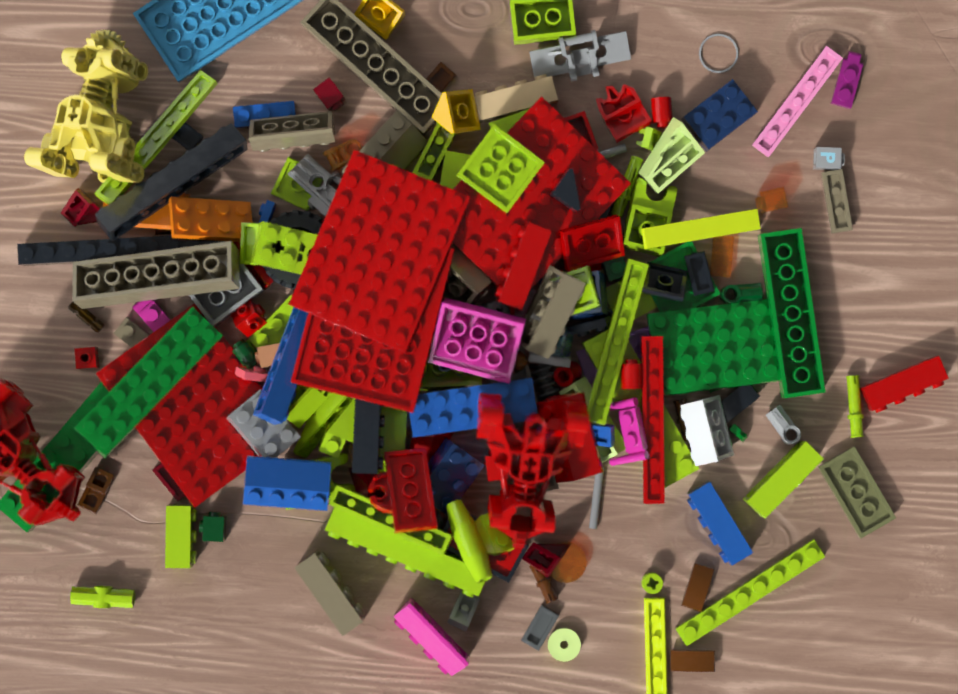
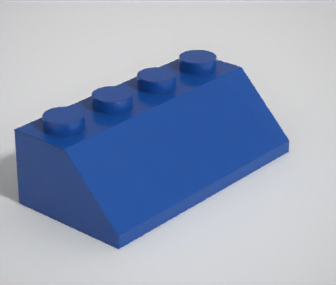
[243,456,331,511]

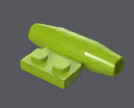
[446,500,515,583]

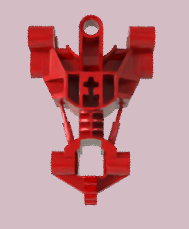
[0,378,85,525]
[477,393,589,548]

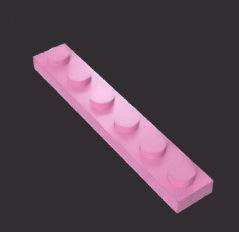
[752,46,843,157]

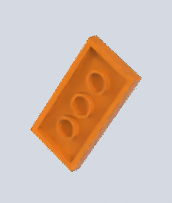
[169,196,253,242]

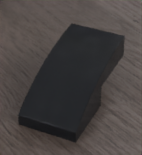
[721,385,760,423]

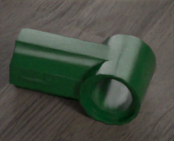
[719,283,763,304]

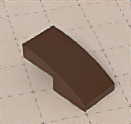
[77,467,114,515]
[681,563,714,612]
[671,649,715,672]

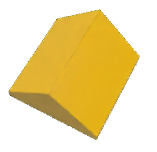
[354,0,406,40]
[432,89,481,134]

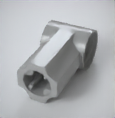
[766,405,801,445]

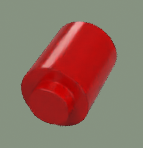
[651,97,673,128]
[621,359,642,389]
[554,361,582,387]

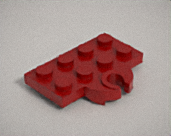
[368,448,437,533]

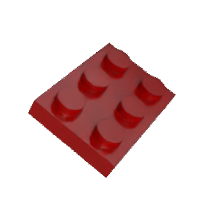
[560,215,625,272]

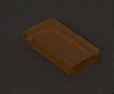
[710,236,734,278]

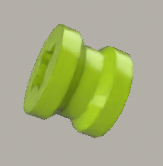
[641,572,663,594]

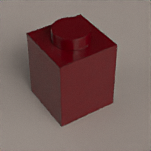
[313,77,345,111]

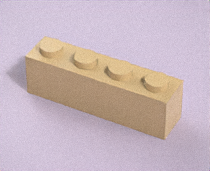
[474,74,558,123]

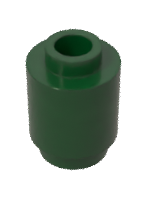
[232,338,258,369]

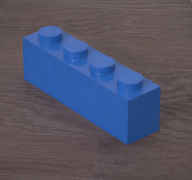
[687,481,753,566]

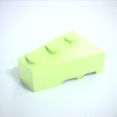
[638,117,705,193]

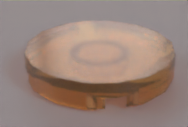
[551,542,587,583]

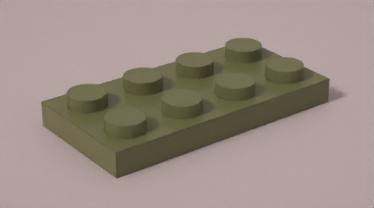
[818,446,896,539]

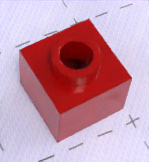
[74,347,99,369]

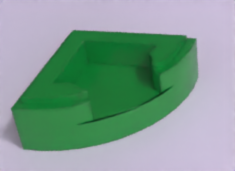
[728,424,747,442]

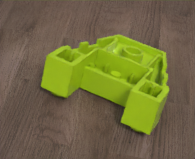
[319,398,407,473]

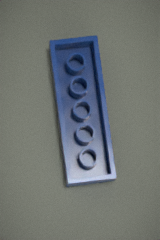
[409,378,537,438]

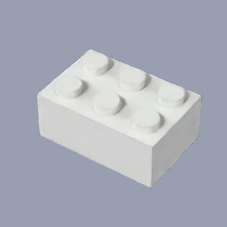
[680,395,734,466]

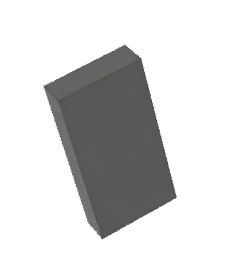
[521,604,559,651]

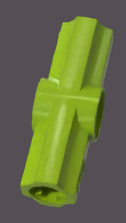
[70,586,135,608]

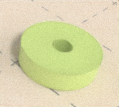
[548,628,581,662]

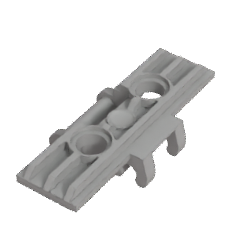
[529,30,631,82]
[288,154,342,219]

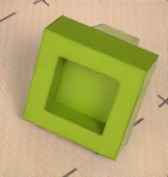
[636,127,662,151]

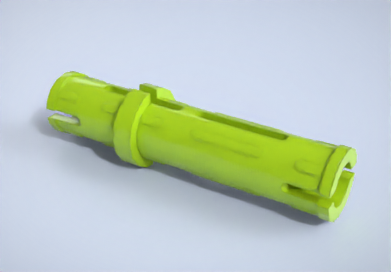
[610,156,644,218]
[846,375,864,438]

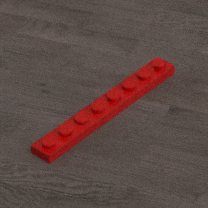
[641,336,665,504]

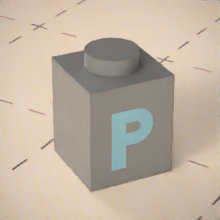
[813,147,845,170]

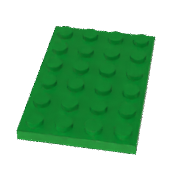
[646,299,781,396]

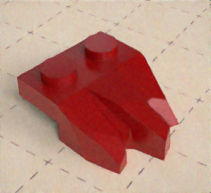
[596,84,652,143]

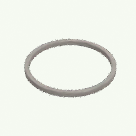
[699,34,738,73]

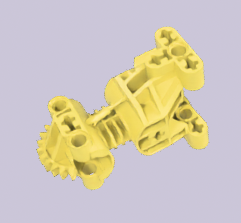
[24,30,148,183]

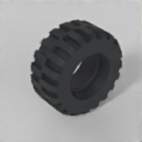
[262,210,324,290]

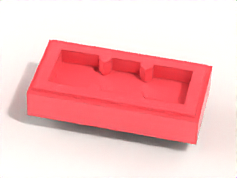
[235,366,269,382]

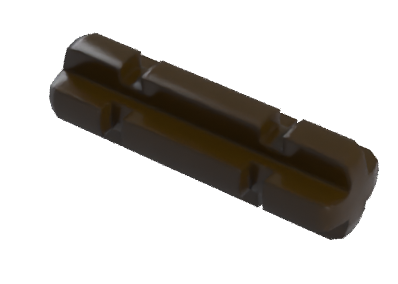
[68,301,104,333]

